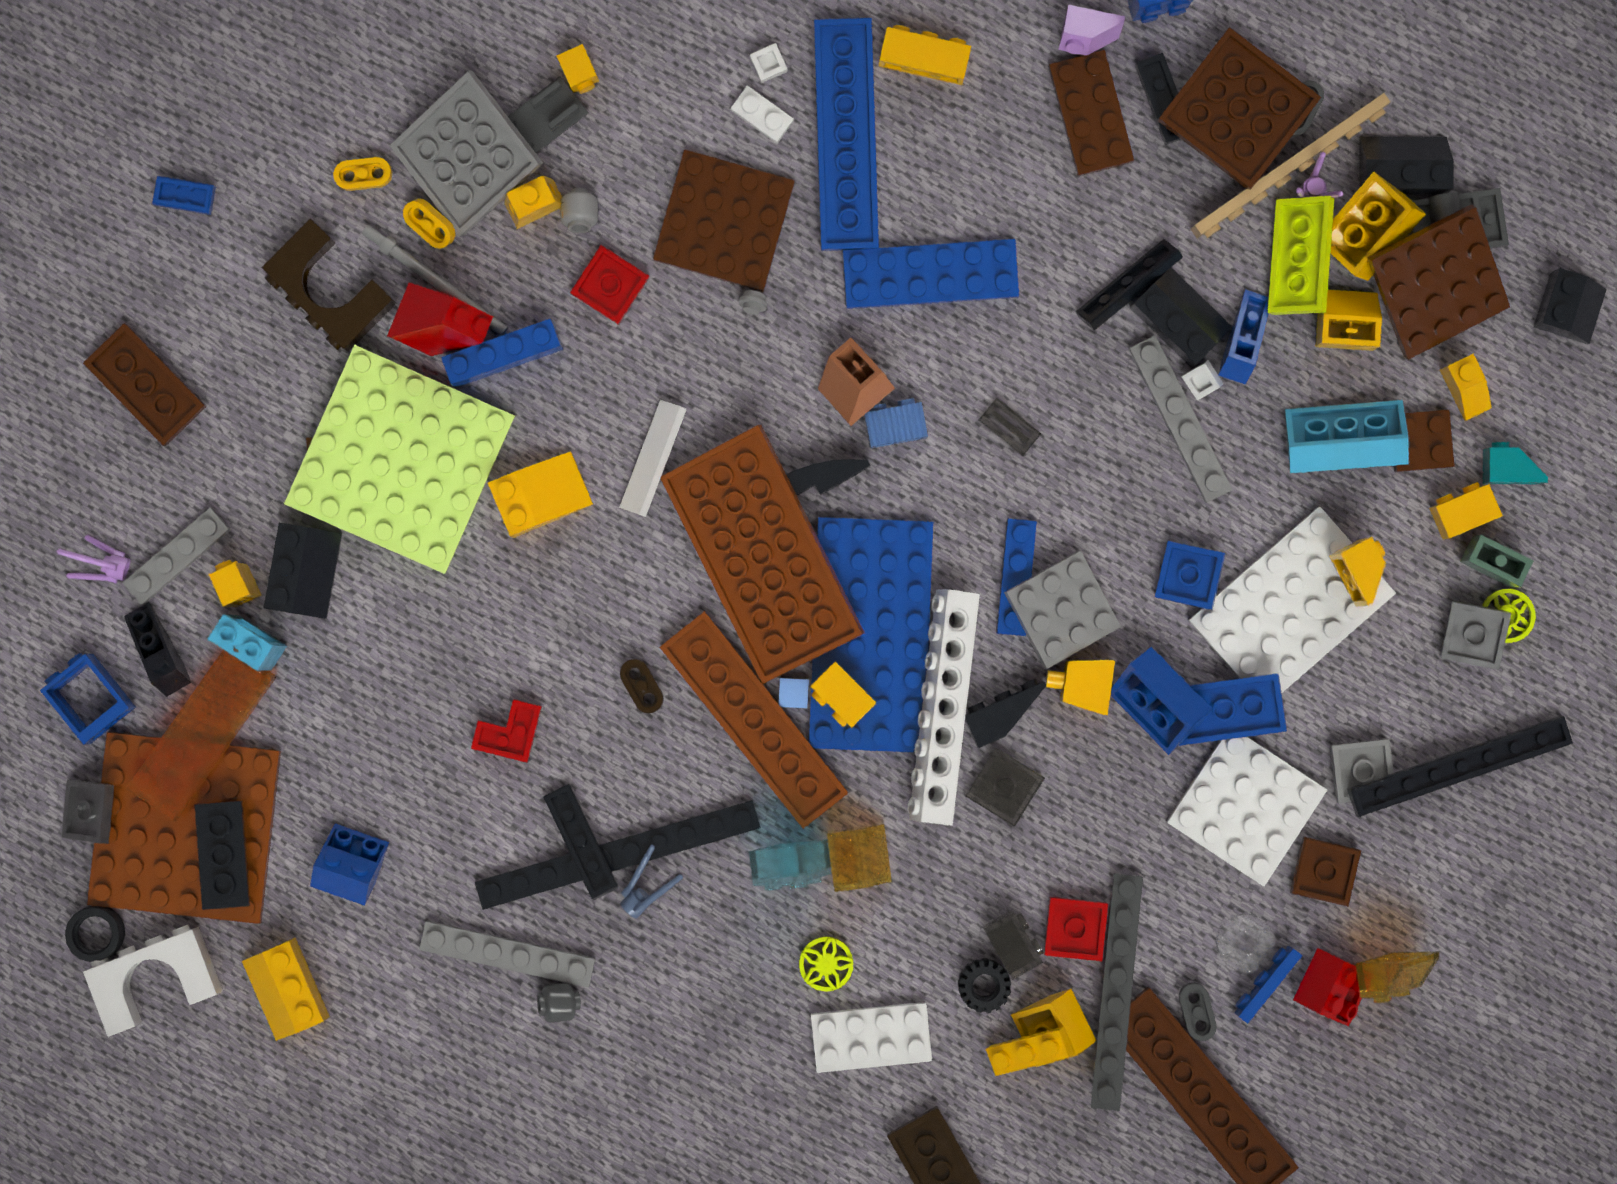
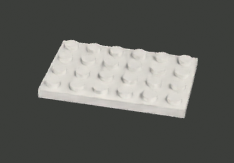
[1188,506,1396,693]

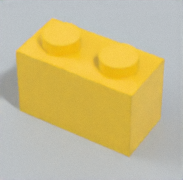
[1429,482,1503,540]
[208,560,262,607]
[810,662,876,728]

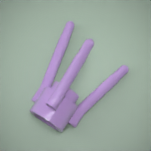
[1296,152,1343,198]
[57,535,130,583]

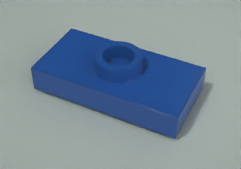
[152,176,216,215]

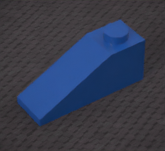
[1218,289,1269,385]

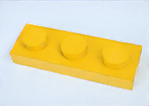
[986,1026,1074,1076]

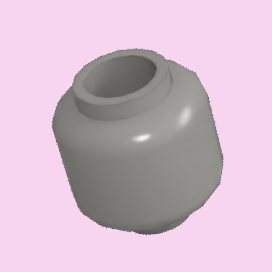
[560,188,598,233]

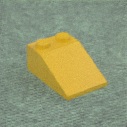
[488,451,593,538]

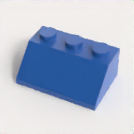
[1111,647,1213,755]

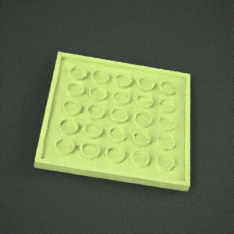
[284,345,515,574]

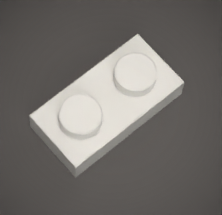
[730,85,794,144]

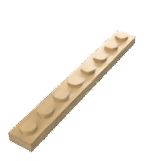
[1191,93,1390,239]

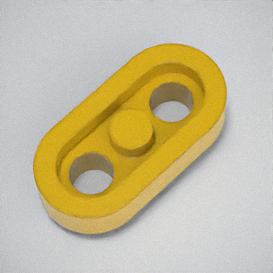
[333,157,393,191]
[403,199,455,249]

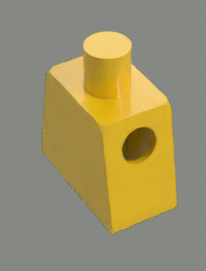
[504,175,562,229]
[1045,660,1115,715]

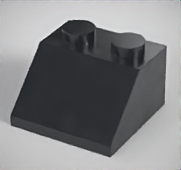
[1534,268,1607,345]

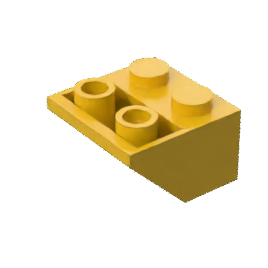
[1315,289,1382,351]

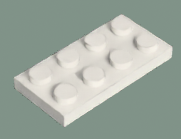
[811,1002,932,1073]

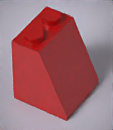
[387,282,493,356]

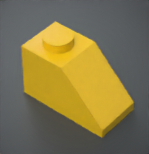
[1440,353,1492,421]

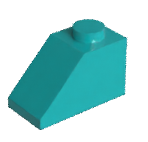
[1483,442,1548,484]

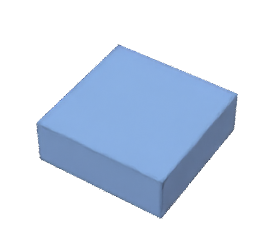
[779,678,809,708]

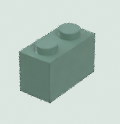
[1460,535,1534,588]

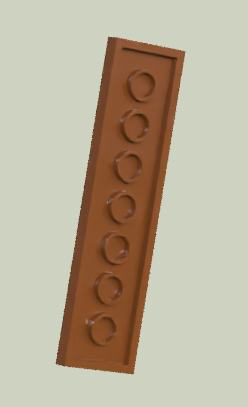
[659,611,849,829]

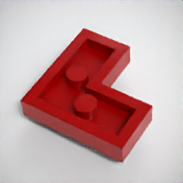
[471,699,542,763]

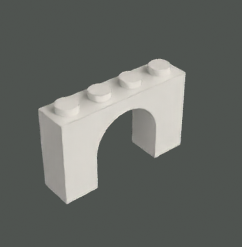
[83,925,223,1037]

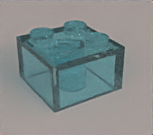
[749,839,832,891]

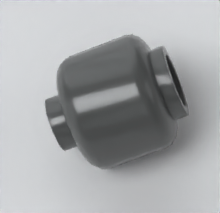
[537,983,581,1023]

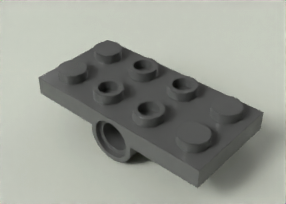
[1407,188,1509,249]

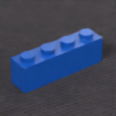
[441,318,564,388]

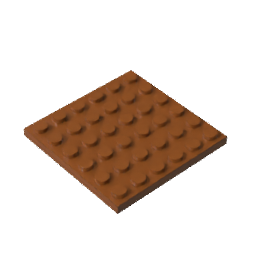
[87,732,281,924]

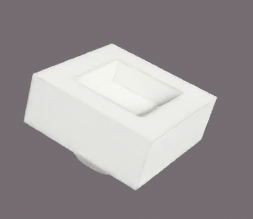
[750,43,788,83]
[1182,360,1224,401]

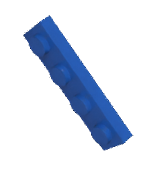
[996,518,1037,636]

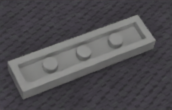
[123,507,231,605]

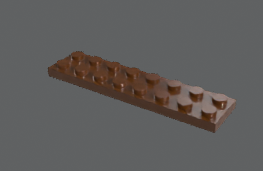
[1126,987,1299,1184]

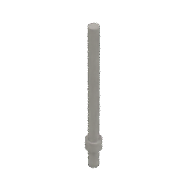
[362,225,508,336]

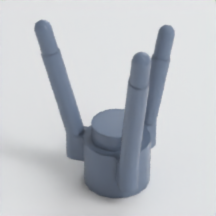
[620,845,683,919]

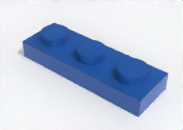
[1234,945,1302,1024]

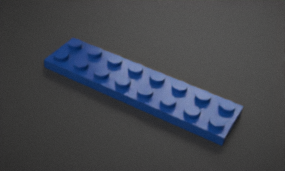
[814,18,879,251]

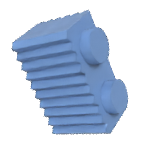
[864,398,928,449]

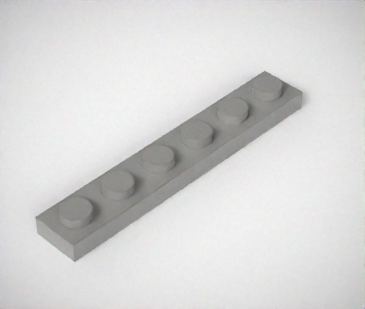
[1128,335,1233,503]
[419,921,596,988]

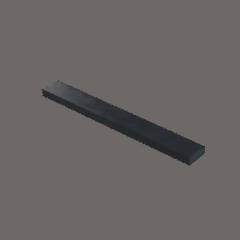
[1347,716,1573,817]

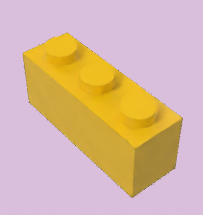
[879,25,971,85]

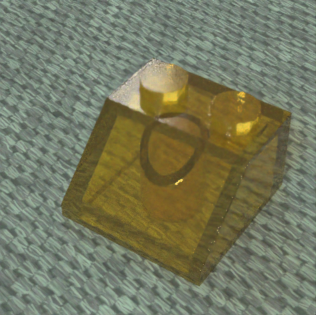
[1355,952,1440,1003]

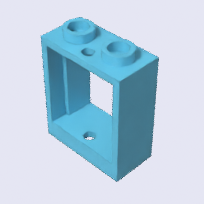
[208,614,287,671]

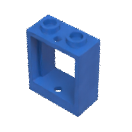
[40,653,136,745]

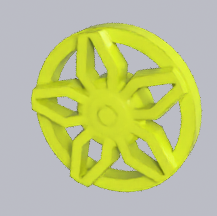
[1482,589,1536,643]
[799,936,853,992]

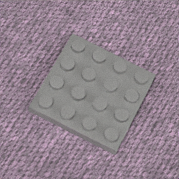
[390,71,543,237]

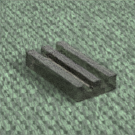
[978,398,1041,457]

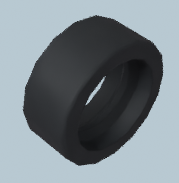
[65,906,125,962]

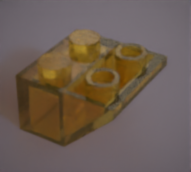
[827,824,892,892]

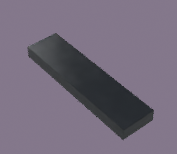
[1076,239,1183,331]
[543,784,619,901]

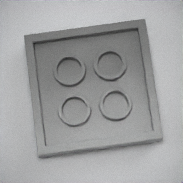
[1004,551,1121,669]

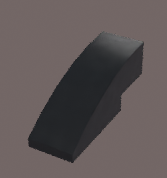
[786,459,870,496]

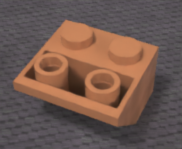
[818,338,895,426]

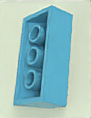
[1285,400,1409,473]

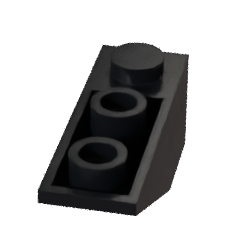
[124,602,192,697]
[965,679,1047,748]

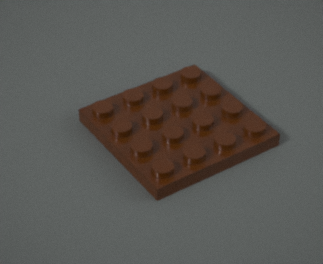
[1158,27,1322,190]
[653,149,795,292]
[1367,204,1510,360]

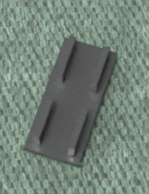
[508,76,589,154]

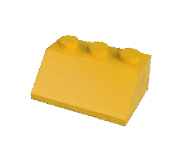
[1331,172,1426,281]
[242,937,330,1041]

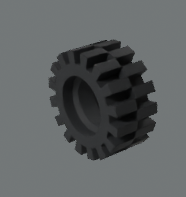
[958,958,1011,1013]

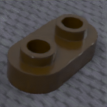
[620,659,664,713]

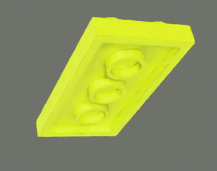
[1268,196,1334,315]

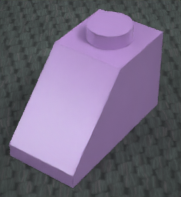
[1059,5,1125,56]

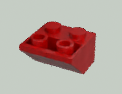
[1293,948,1373,1026]

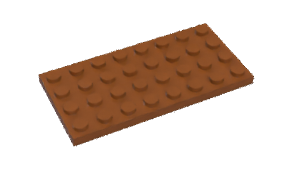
[660,425,865,684]

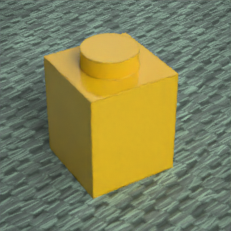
[556,44,599,94]

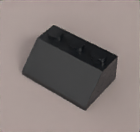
[1359,136,1454,195]
[1130,268,1232,368]
[263,522,342,619]

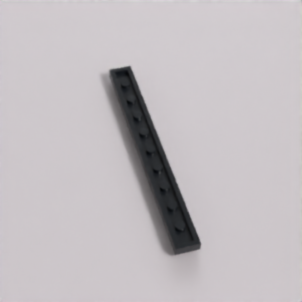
[475,800,761,910]

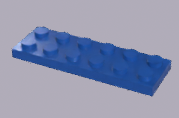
[843,239,1019,309]

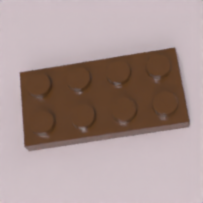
[1048,50,1134,177]
[83,323,207,447]

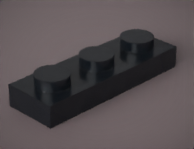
[1135,53,1181,145]

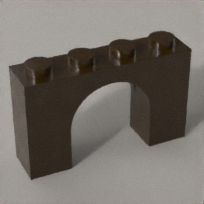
[261,218,397,352]

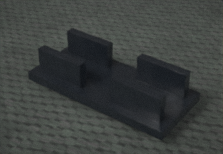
[195,801,250,910]

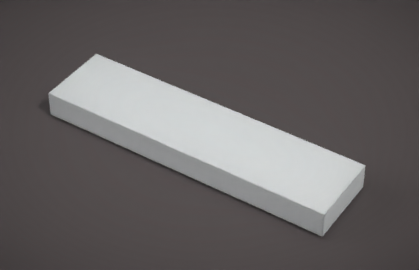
[619,400,687,517]

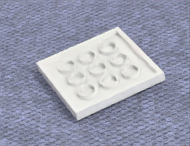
[1166,737,1327,886]

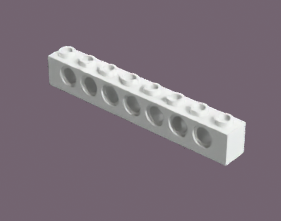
[908,589,980,826]

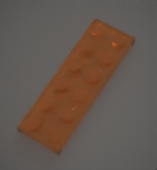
[126,648,277,821]

